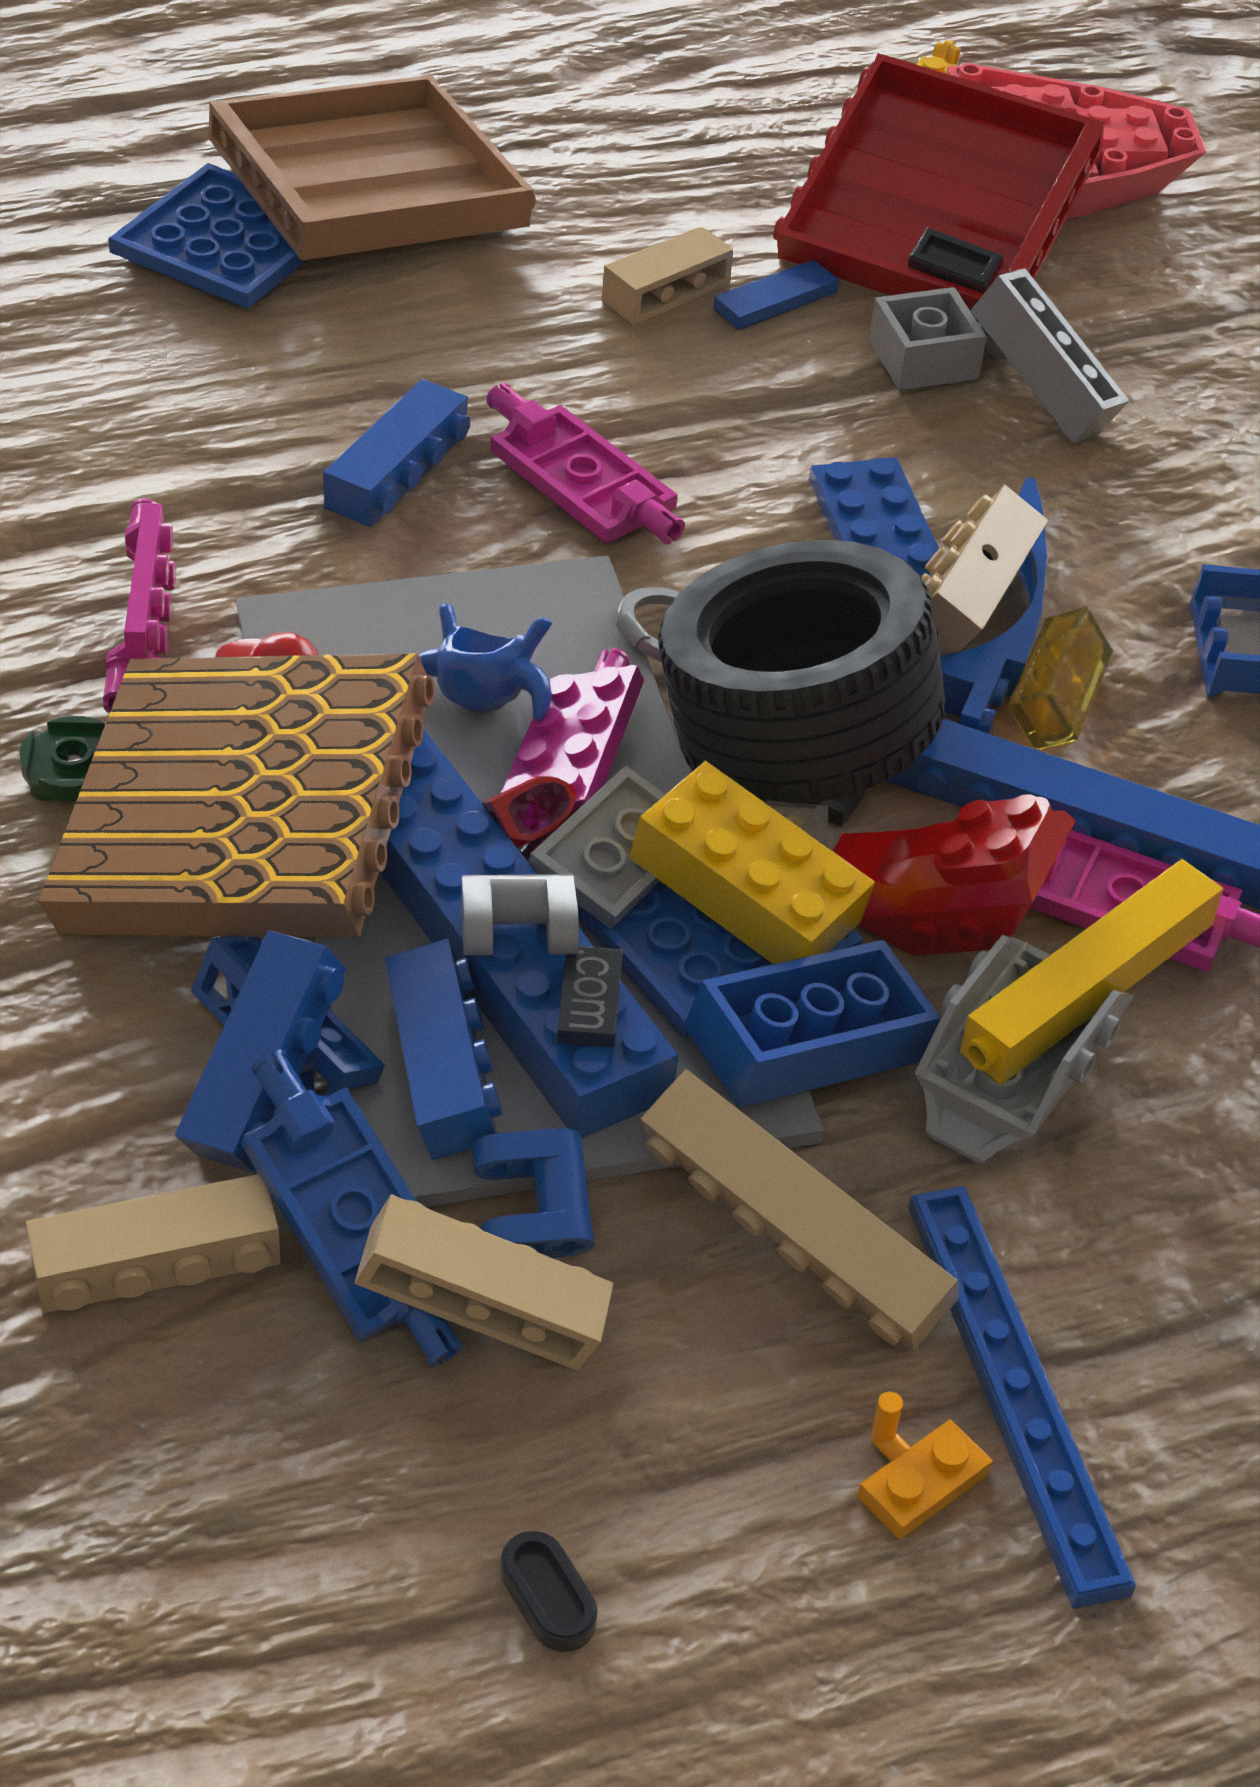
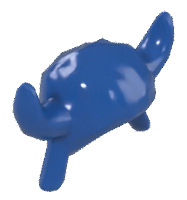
[419,604,552,721]

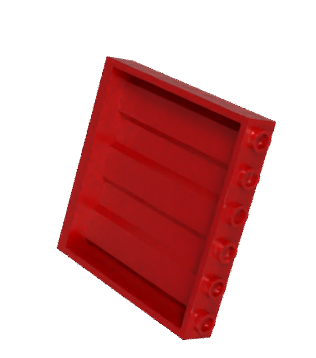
[773,53,1104,322]

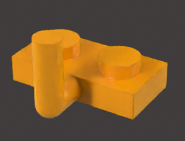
[857,1391,993,1540]

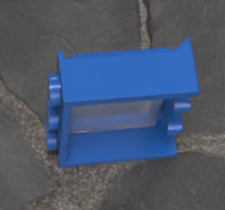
[1189,564,1260,698]

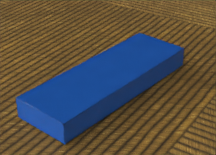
[713,259,839,330]

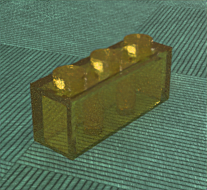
[1008,606,1113,750]

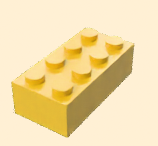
[629,761,875,964]

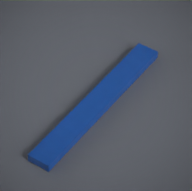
[908,1186,1136,1609]

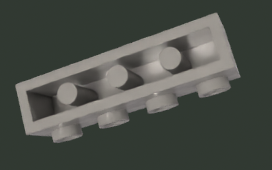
[970,268,1129,443]

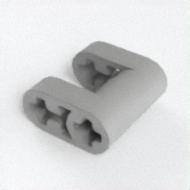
[461,874,579,955]

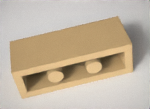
[602,226,734,325]

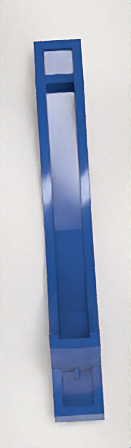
[940,477,1048,734]

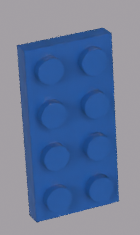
[809,457,939,576]

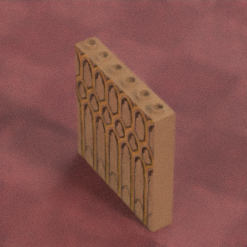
[38,653,435,938]

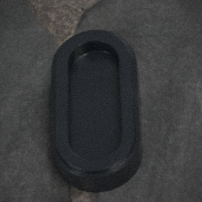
[500,1531,597,1652]

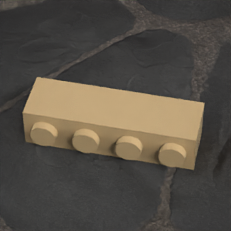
[26,1174,281,1314]
[354,1194,614,1371]

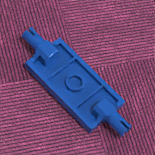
[241,1049,464,1367]

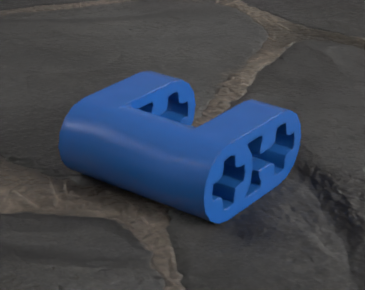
[471,1128,595,1258]

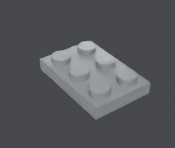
[528,765,666,929]

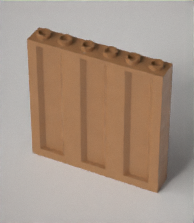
[209,75,536,261]

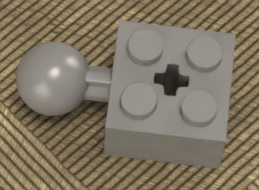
[869,287,1006,390]

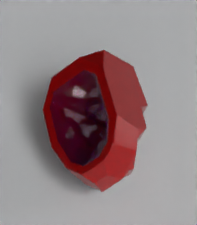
[482,776,577,848]

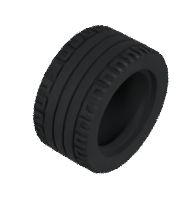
[658,540,946,805]

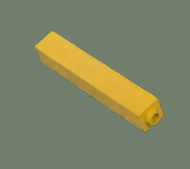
[960,859,1224,1085]

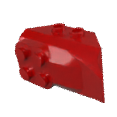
[832,795,1076,956]

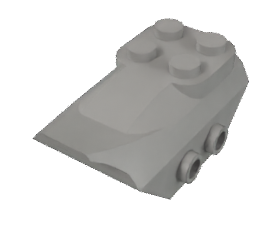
[915,935,1135,1164]

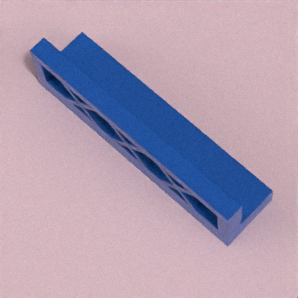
[191,935,386,1096]

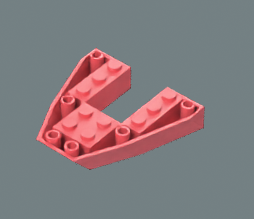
[947,63,1207,219]

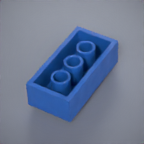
[684,940,941,1108]

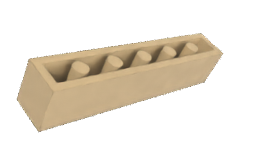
[640,1069,959,1352]

